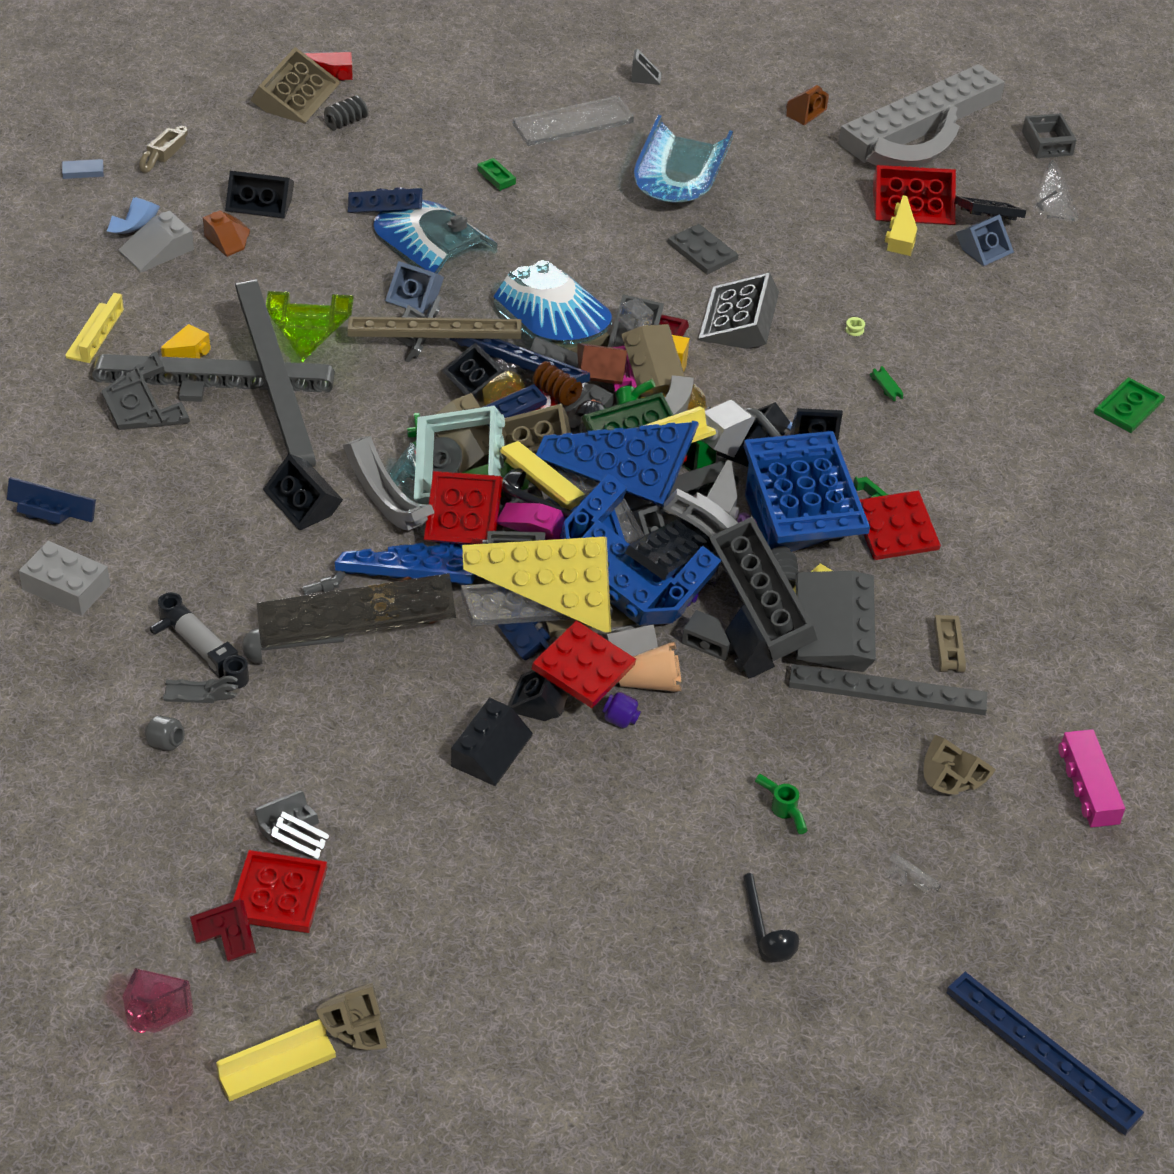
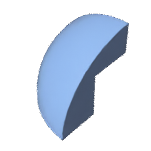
[107,197,160,234]

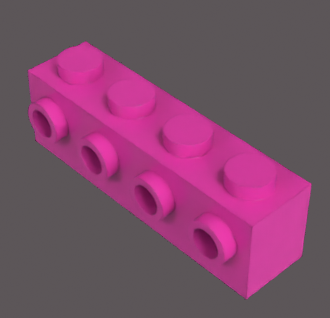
[1058,729,1125,828]

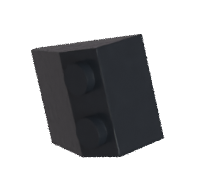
[790,408,843,443]

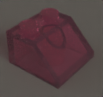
[122,968,194,1033]

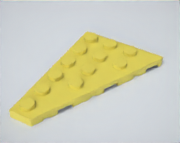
[462,537,611,633]

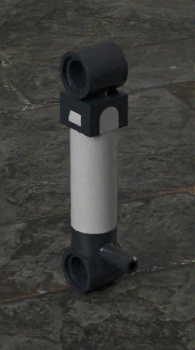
[150,592,249,689]

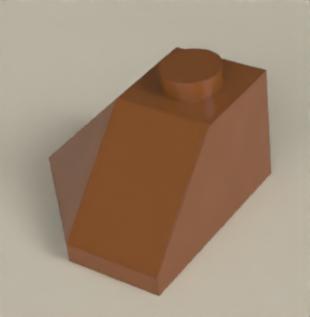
[786,85,829,125]
[203,210,250,257]

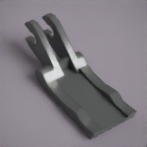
[163,676,238,703]

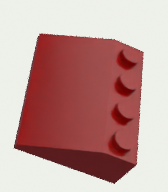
[873,165,956,225]

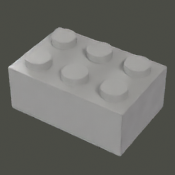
[19,541,110,616]

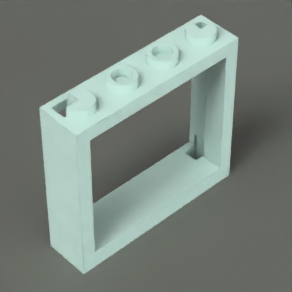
[414,406,505,504]

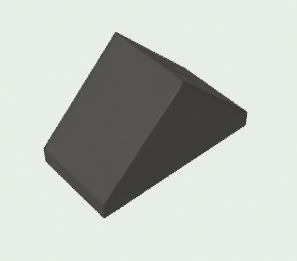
[631,48,662,85]

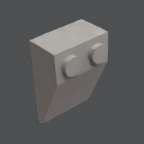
[118,210,194,273]
[707,460,739,520]

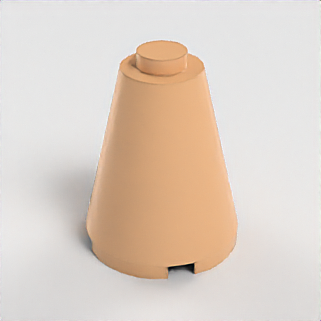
[619,642,682,692]

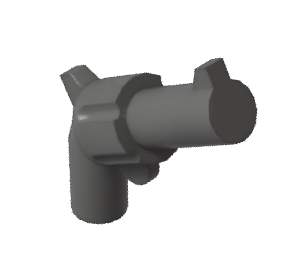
[302,571,345,596]

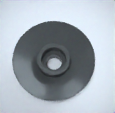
[432,437,462,477]

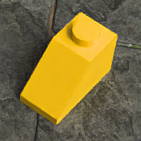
[161,324,211,358]

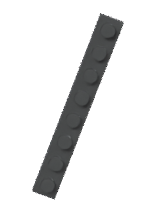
[789,664,987,715]

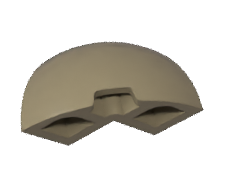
[923,735,996,795]
[316,983,387,1050]

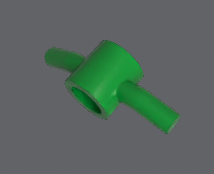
[615,379,656,405]
[755,774,808,834]

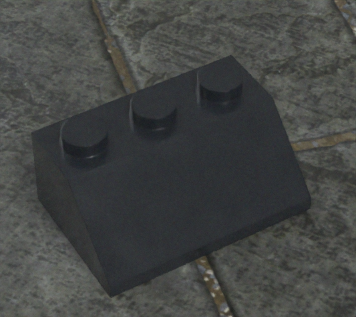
[225,170,294,218]
[442,343,516,402]
[716,402,791,467]
[263,454,343,530]
[451,697,533,786]

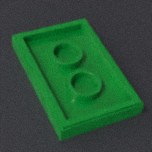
[1094,377,1165,433]

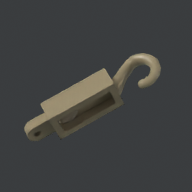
[139,126,188,173]

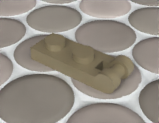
[934,615,966,673]

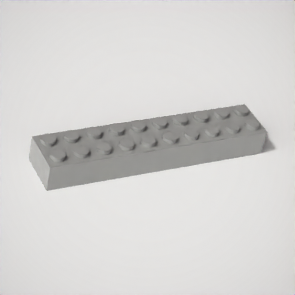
[838,64,1005,163]

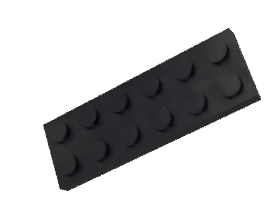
[625,517,714,580]

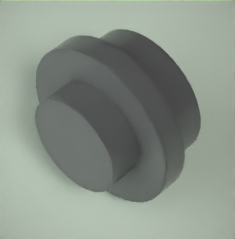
[447,215,468,232]

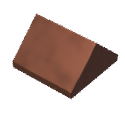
[577,343,627,385]

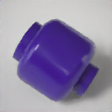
[602,692,641,729]

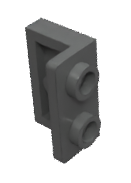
[254,790,319,843]

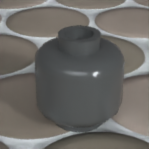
[145,715,185,751]

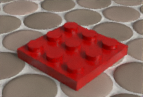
[424,471,503,545]
[859,490,941,560]
[531,620,636,708]
[232,850,328,933]

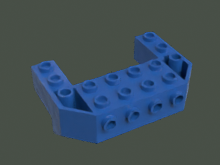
[560,473,721,625]

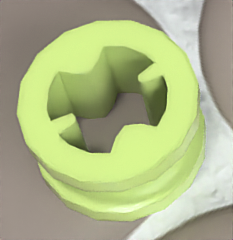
[845,317,865,336]

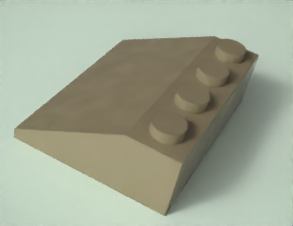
[250,47,341,124]

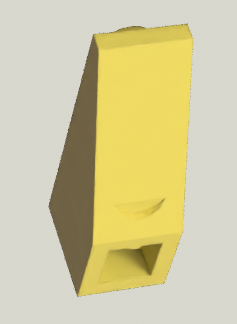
[885,195,917,256]

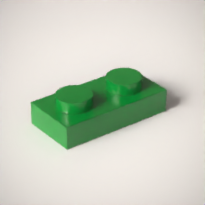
[477,158,516,191]

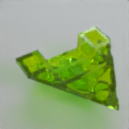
[266,291,354,362]

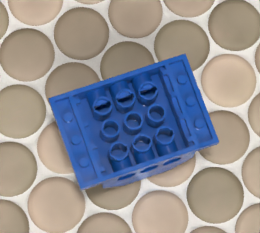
[744,431,870,552]

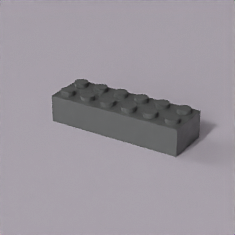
[709,517,818,661]

